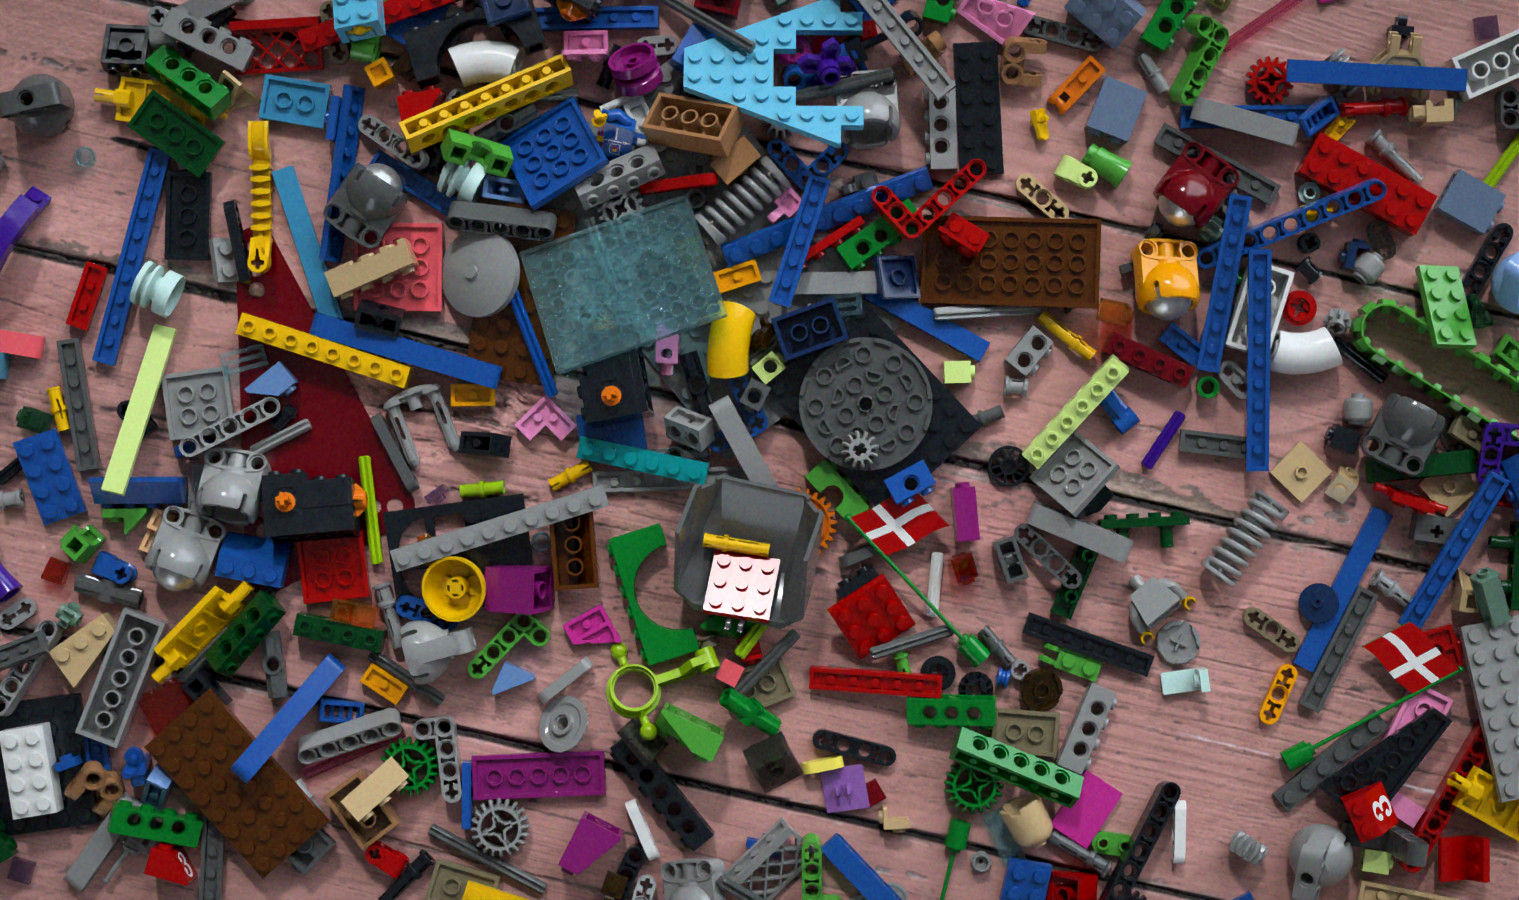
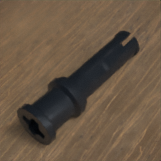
[176,7,237,59]
[378,849,436,900]

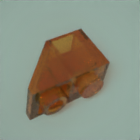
[1096,298,1134,329]
[329,598,378,629]

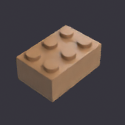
[323,768,402,850]

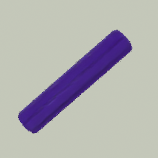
[1141,411,1186,469]

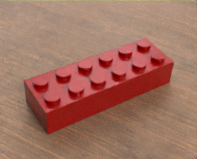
[1294,132,1437,237]

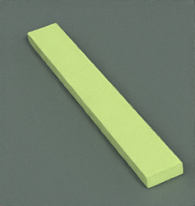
[101,324,177,496]

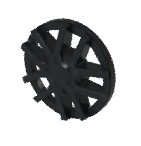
[988,446,1029,487]

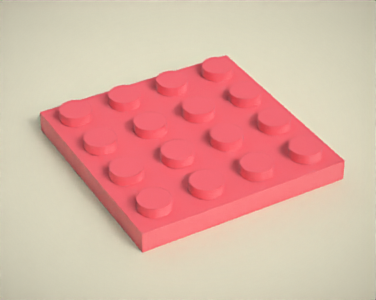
[353,223,443,312]

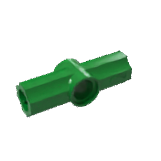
[719,688,782,736]

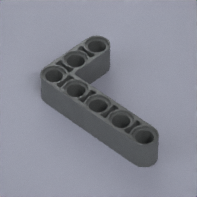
[1341,821,1429,867]

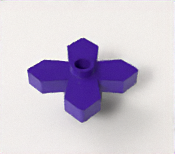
[796,37,857,86]

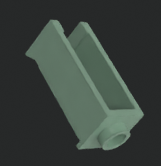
[1469,567,1513,628]

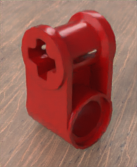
[365,841,409,878]

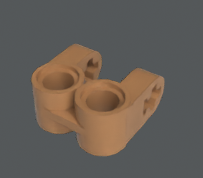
[898,30,947,77]
[999,36,1048,87]
[64,761,123,817]

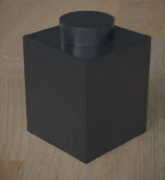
[1324,424,1362,455]

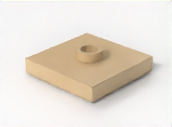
[1269,441,1332,503]
[1416,474,1479,517]

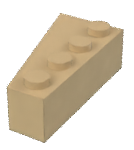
[324,238,419,300]

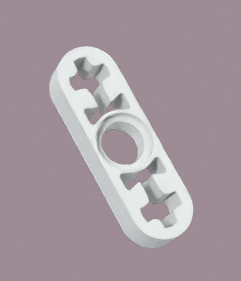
[625,798,660,861]
[1171,800,1186,864]

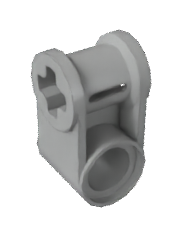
[148,6,176,50]

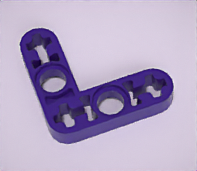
[1476,422,1519,484]

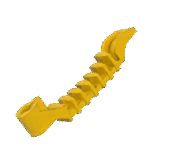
[247,121,273,274]

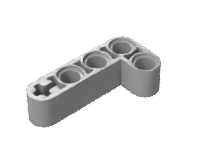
[412,715,462,803]

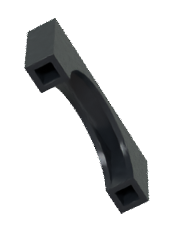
[402,0,548,89]

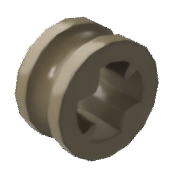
[698,635,719,649]

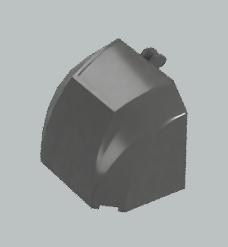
[674,475,824,633]

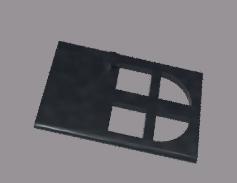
[383,493,534,618]

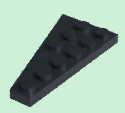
[1316,706,1452,805]

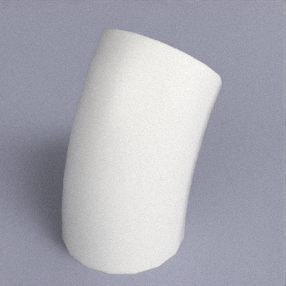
[447,40,525,88]
[1270,327,1343,374]

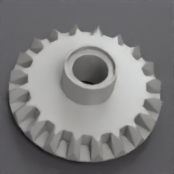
[539,696,590,753]

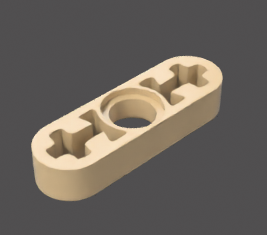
[1015,174,1069,219]

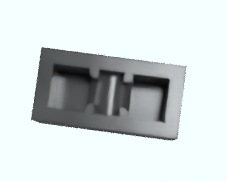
[1408,513,1459,548]
[991,534,1029,584]

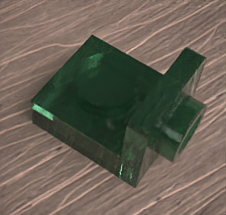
[1466,294,1494,329]
[16,406,54,433]

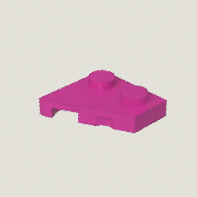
[562,603,622,644]

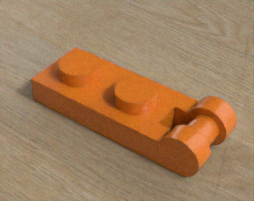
[1047,55,1106,115]

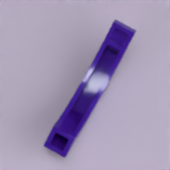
[0,186,52,272]

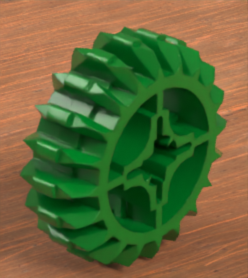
[381,736,439,796]
[944,762,1004,814]

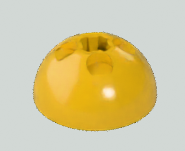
[422,556,486,622]

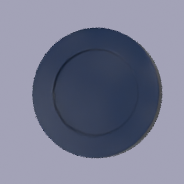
[1298,583,1339,623]

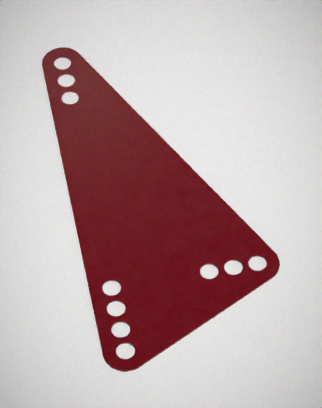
[237,227,415,593]

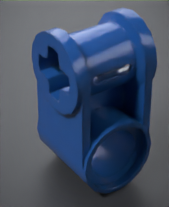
[91,550,138,584]

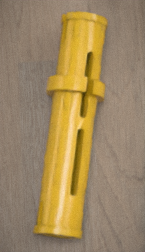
[1036,310,1097,362]
[702,533,770,558]

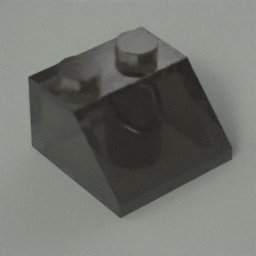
[742,731,803,793]

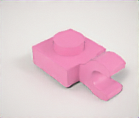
[767,187,801,225]

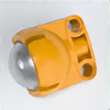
[1130,238,1201,320]

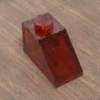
[947,550,978,586]

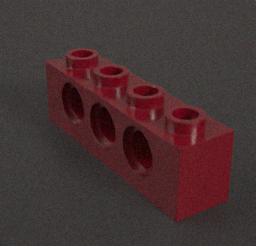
[1101,332,1194,388]

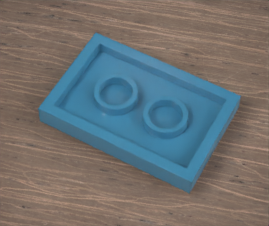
[258,74,332,129]

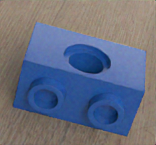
[884,460,936,507]

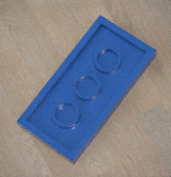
[13,428,88,525]

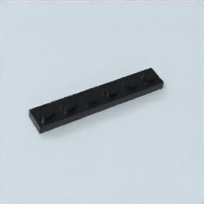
[1022,612,1154,677]

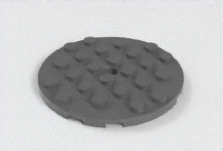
[799,337,933,471]

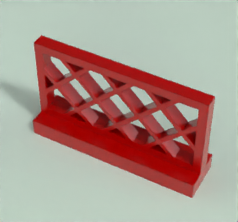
[229,16,325,75]

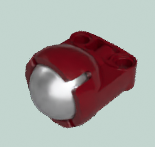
[1153,142,1239,229]

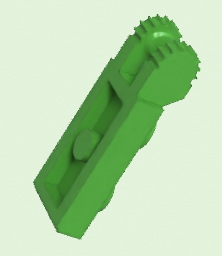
[1038,642,1103,682]

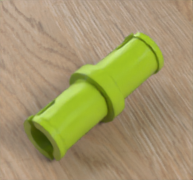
[459,480,506,498]

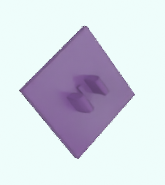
[820,764,870,813]

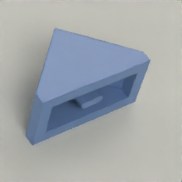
[481,175,526,204]
[492,661,536,695]

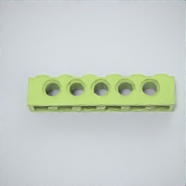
[1022,354,1129,469]

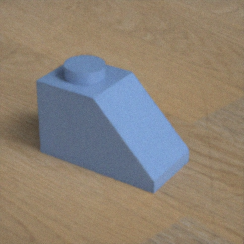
[245,361,299,397]
[141,763,175,810]

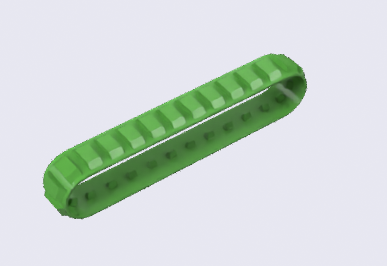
[1349,299,1519,452]

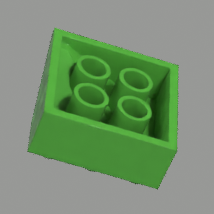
[654,701,725,763]

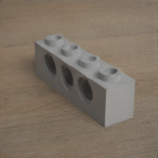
[161,6,255,73]
[923,80,957,171]
[574,142,666,210]
[1055,681,1117,775]

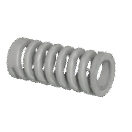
[693,155,791,247]
[1201,489,1289,588]

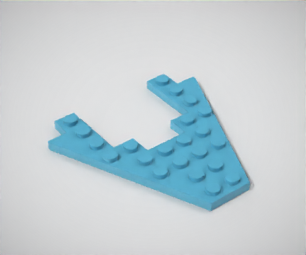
[683,0,864,148]

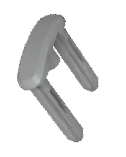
[383,383,460,467]

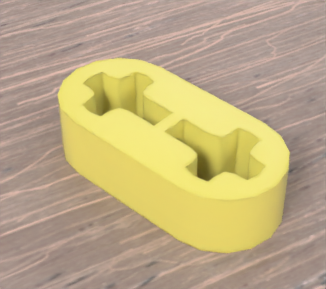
[801,755,844,774]

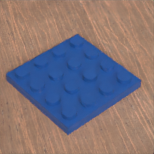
[499,96,610,210]

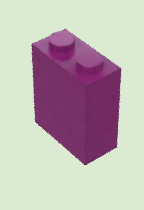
[950,482,980,542]

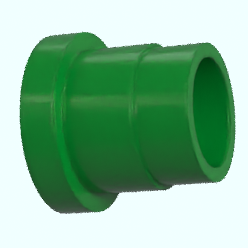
[1197,376,1219,398]

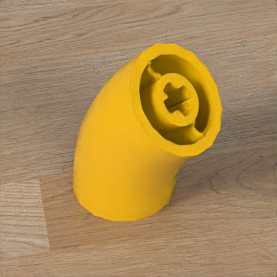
[707,301,756,379]

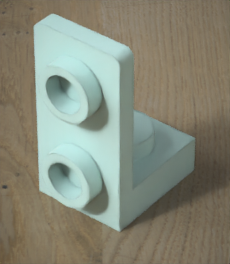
[1160,667,1211,695]

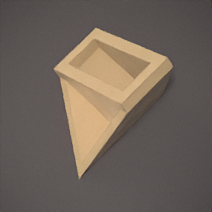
[217,70,261,113]
[1451,567,1480,614]

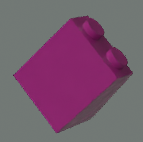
[484,565,554,615]
[558,811,624,875]

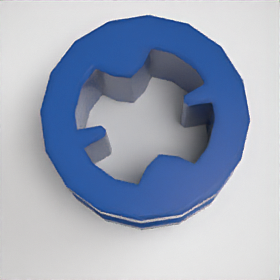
[995,667,1010,689]

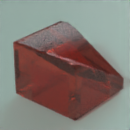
[41,556,72,585]

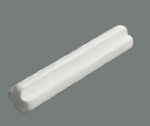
[926,552,944,617]

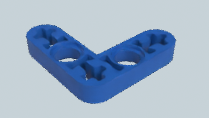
[767,139,849,191]
[710,375,768,452]

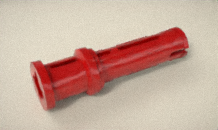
[1339,96,1409,117]

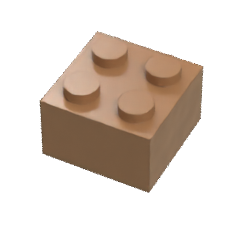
[710,135,761,189]

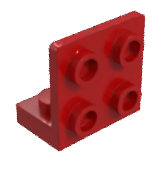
[937,212,990,258]
[1438,835,1490,883]

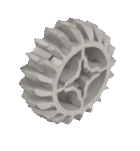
[470,798,530,857]

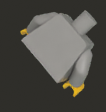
[1129,574,1196,644]

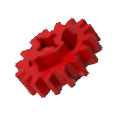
[1245,56,1294,105]

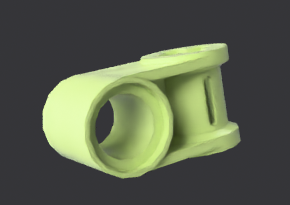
[1053,154,1098,190]

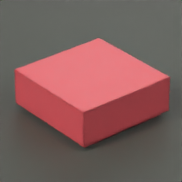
[715,658,745,688]

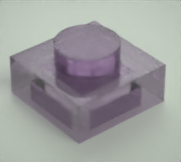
[1473,15,1500,41]
[424,484,449,505]
[7,856,36,885]

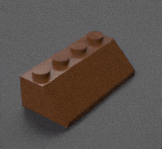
[549,511,599,591]

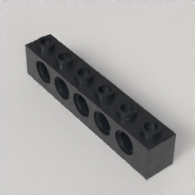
[610,738,715,852]

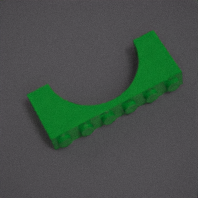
[606,523,700,666]

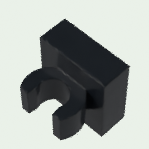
[1386,15,1414,39]

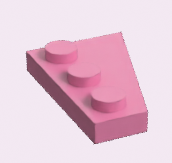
[956,0,1036,50]

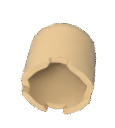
[999,792,1053,849]

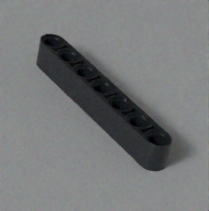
[1098,781,1181,900]

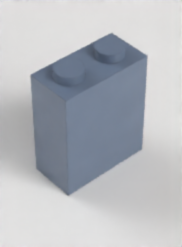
[1084,76,1148,145]
[1432,169,1506,235]

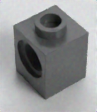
[739,378,771,413]

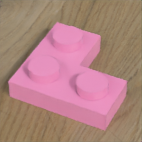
[515,394,577,441]

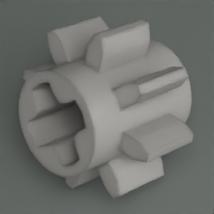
[1323,308,1352,335]

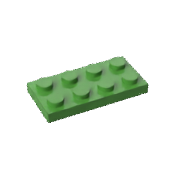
[1415,265,1477,349]

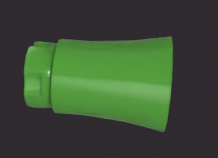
[1081,144,1133,189]

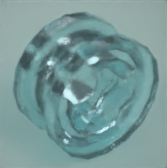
[75,146,96,167]
[531,531,551,552]

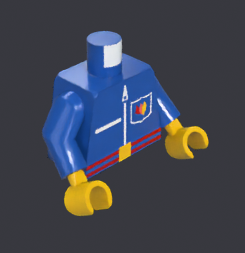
[591,109,647,161]

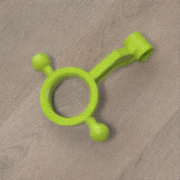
[606,642,721,741]

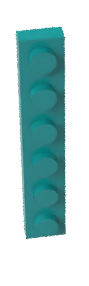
[576,436,710,485]

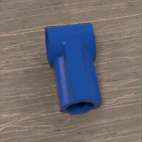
[1100,390,1140,435]

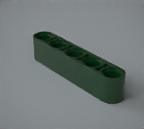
[1364,450,1477,483]

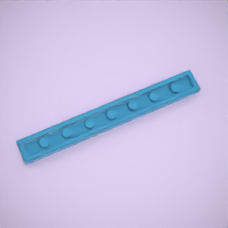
[272,165,345,320]

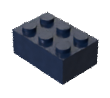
[771,296,849,362]

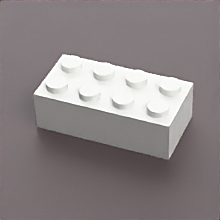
[1445,29,1519,103]
[1224,261,1295,353]
[0,722,64,820]

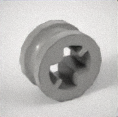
[1009,659,1030,680]

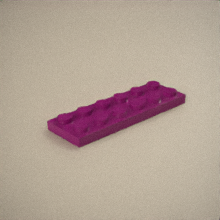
[472,750,606,800]

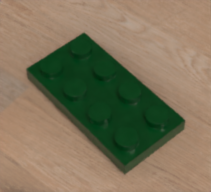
[127,89,226,178]

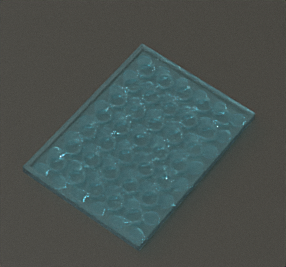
[519,194,728,375]

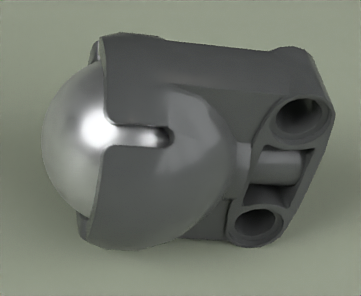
[323,162,409,248]

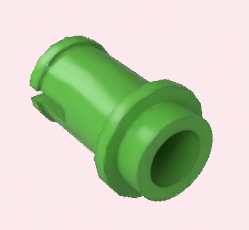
[891,651,912,673]

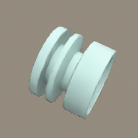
[436,159,491,203]
[129,261,186,318]

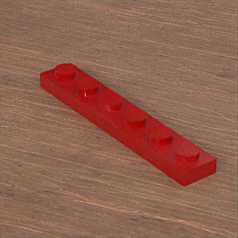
[809,665,943,699]

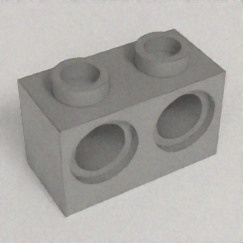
[1004,325,1054,377]
[664,405,715,452]

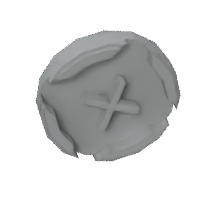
[1156,620,1201,664]

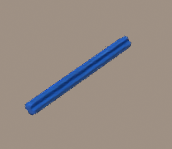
[510,288,558,398]

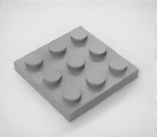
[161,366,236,441]
[1029,430,1120,517]

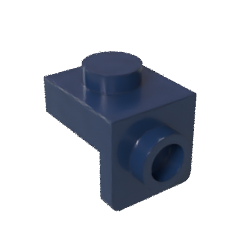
[1338,239,1371,270]

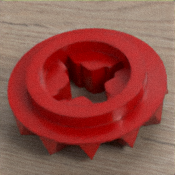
[1282,290,1317,326]

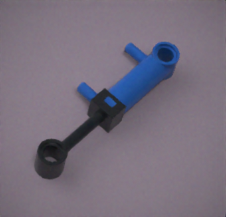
[782,10,924,91]

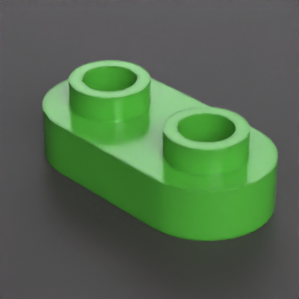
[1091,831,1136,856]

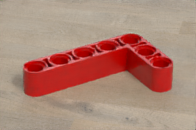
[869,159,987,241]

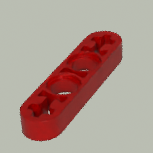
[639,173,718,195]

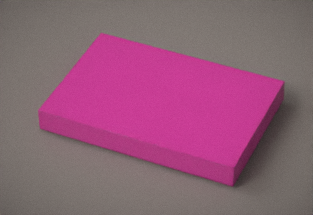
[1051,770,1123,849]

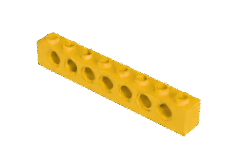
[398,54,574,154]
[235,312,414,389]

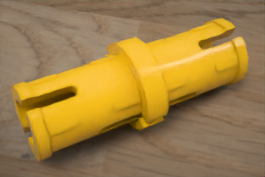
[46,386,70,432]
[548,460,593,492]

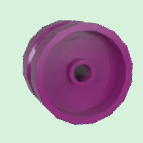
[608,42,664,97]

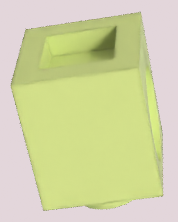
[751,351,786,385]
[943,361,975,384]
[1357,847,1394,875]

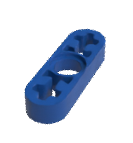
[396,595,458,631]

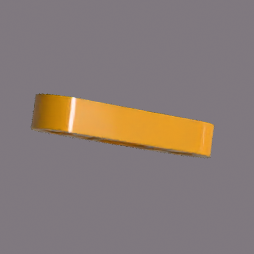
[1258,663,1298,724]

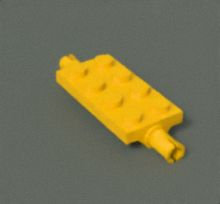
[94,76,229,126]
[151,581,254,684]
[1447,765,1519,841]

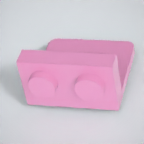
[561,30,609,62]

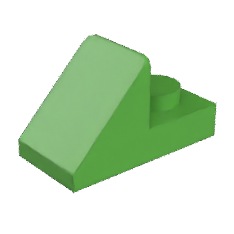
[1490,334,1519,372]
[102,508,151,535]

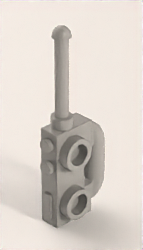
[103,818,161,884]

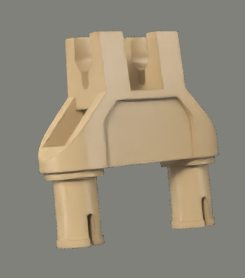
[1366,31,1428,98]

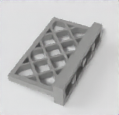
[724,817,814,900]

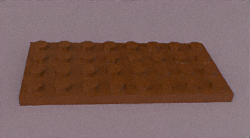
[467,199,577,386]
[920,215,1102,309]
[144,688,329,879]

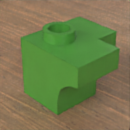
[60,524,107,564]

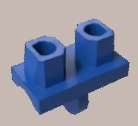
[122,747,152,787]

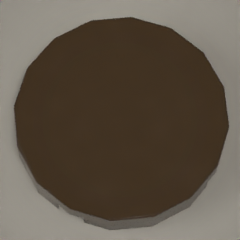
[1019,668,1063,712]

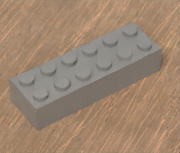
[75,607,171,748]

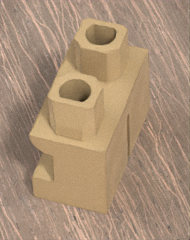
[1407,99,1454,127]

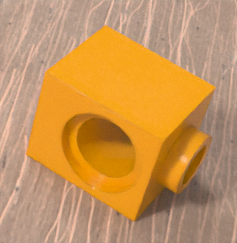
[364,57,398,90]

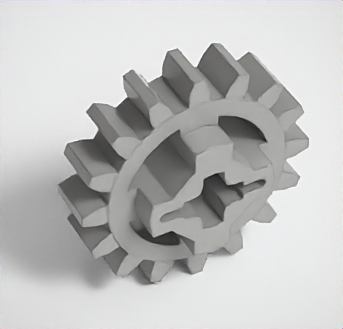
[597,190,645,234]

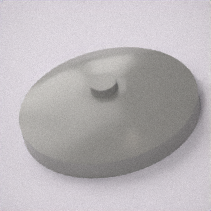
[442,232,520,318]

